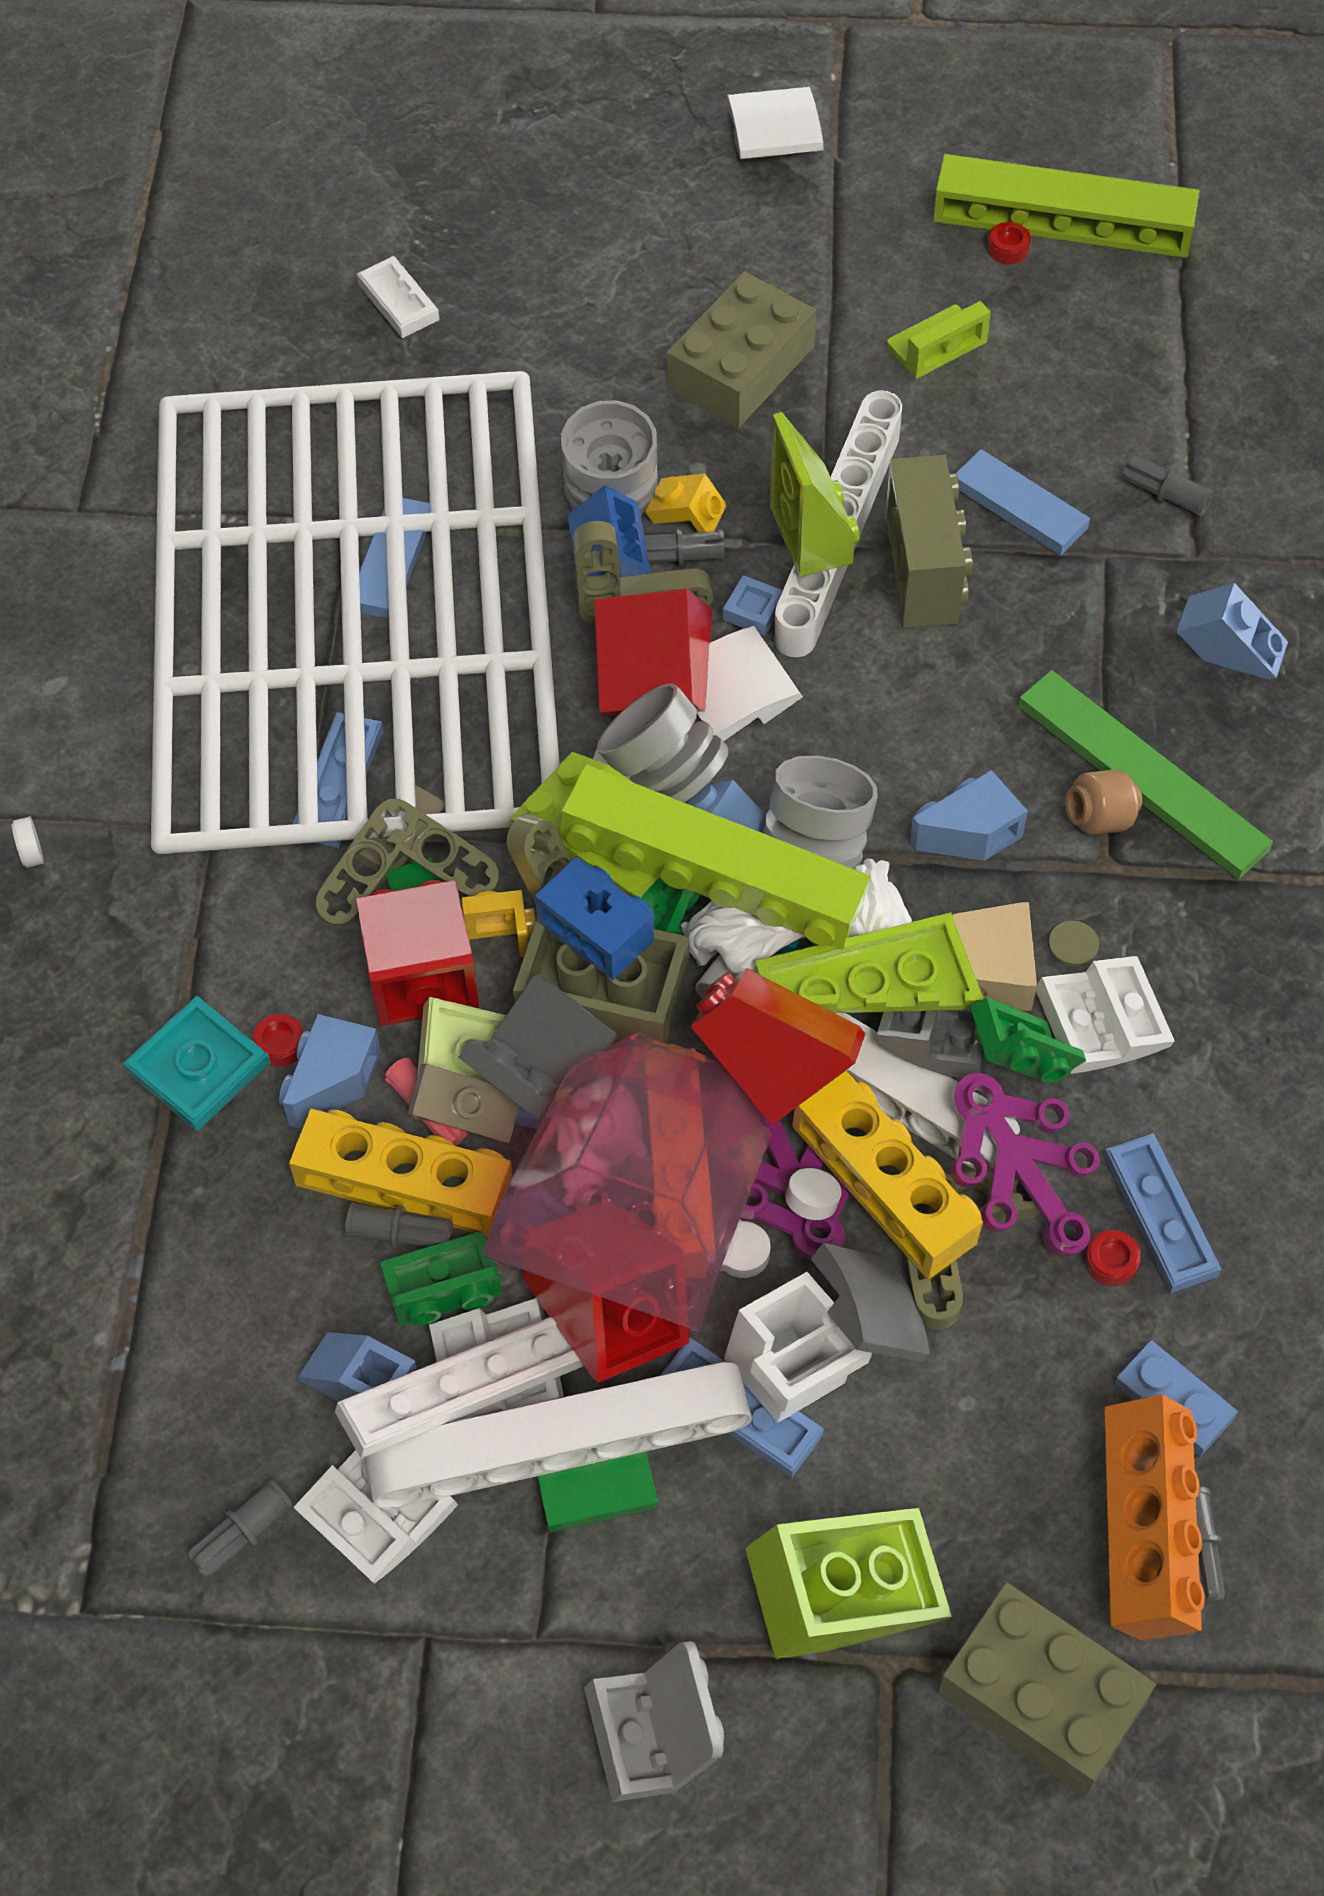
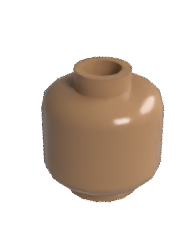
[1065,769,1142,835]

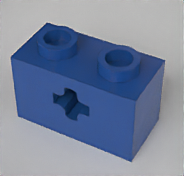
[568,485,651,577]
[535,856,654,981]

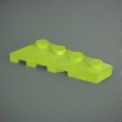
[754,912,983,1013]

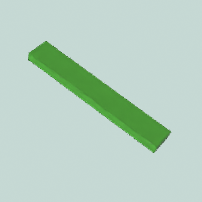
[1018,670,1273,880]

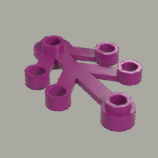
[951,1073,1099,1257]
[715,1090,850,1262]

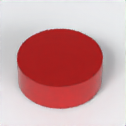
[987,222,1031,264]
[253,1014,304,1067]
[1085,1230,1141,1287]

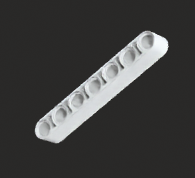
[774,391,902,658]
[695,955,1020,1171]
[365,1362,752,1509]

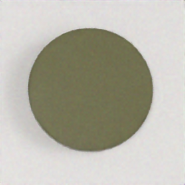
[1049,921,1099,966]

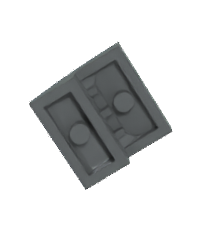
[876,1010,985,1079]
[811,1243,930,1362]

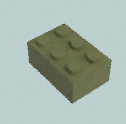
[667,271,817,428]
[885,455,973,628]
[513,920,690,1050]
[938,1582,1156,1798]

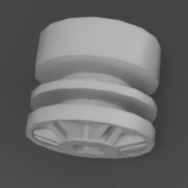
[561,400,658,515]
[597,683,728,802]
[762,755,878,869]

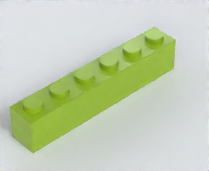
[933,154,1200,258]
[559,764,871,950]

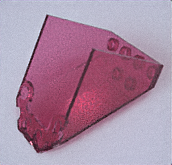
[482,1032,772,1338]

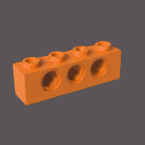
[1105,1394,1205,1641]

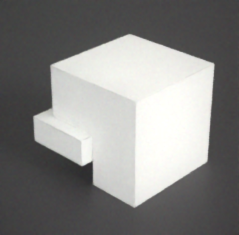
[724,1272,872,1423]

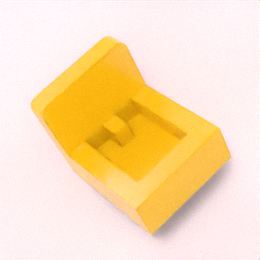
[645,473,726,532]
[462,890,536,957]

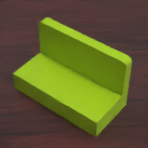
[887,301,991,379]

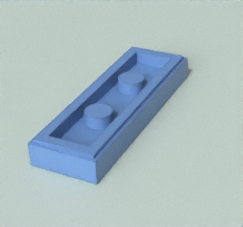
[956,449,1090,556]
[359,498,430,619]
[293,712,384,848]
[1104,1133,1222,1293]
[660,1338,824,1478]

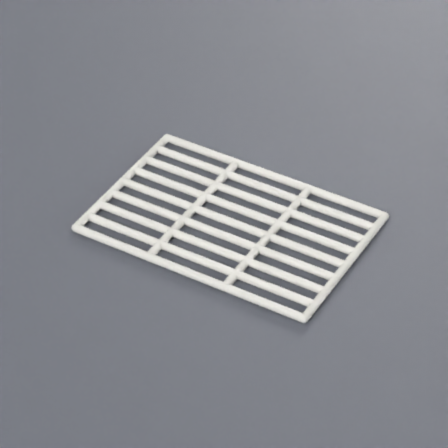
[151,371,560,854]

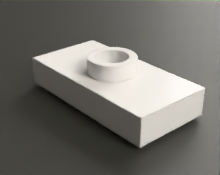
[357,256,439,338]

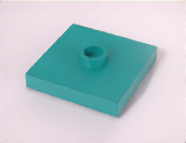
[123,996,271,1132]

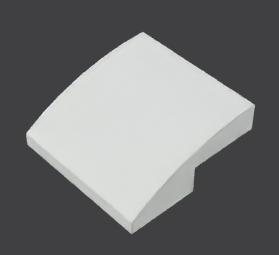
[728,87,823,159]
[697,626,803,741]
[1036,956,1175,1074]
[429,1298,564,1423]
[294,1450,458,1583]

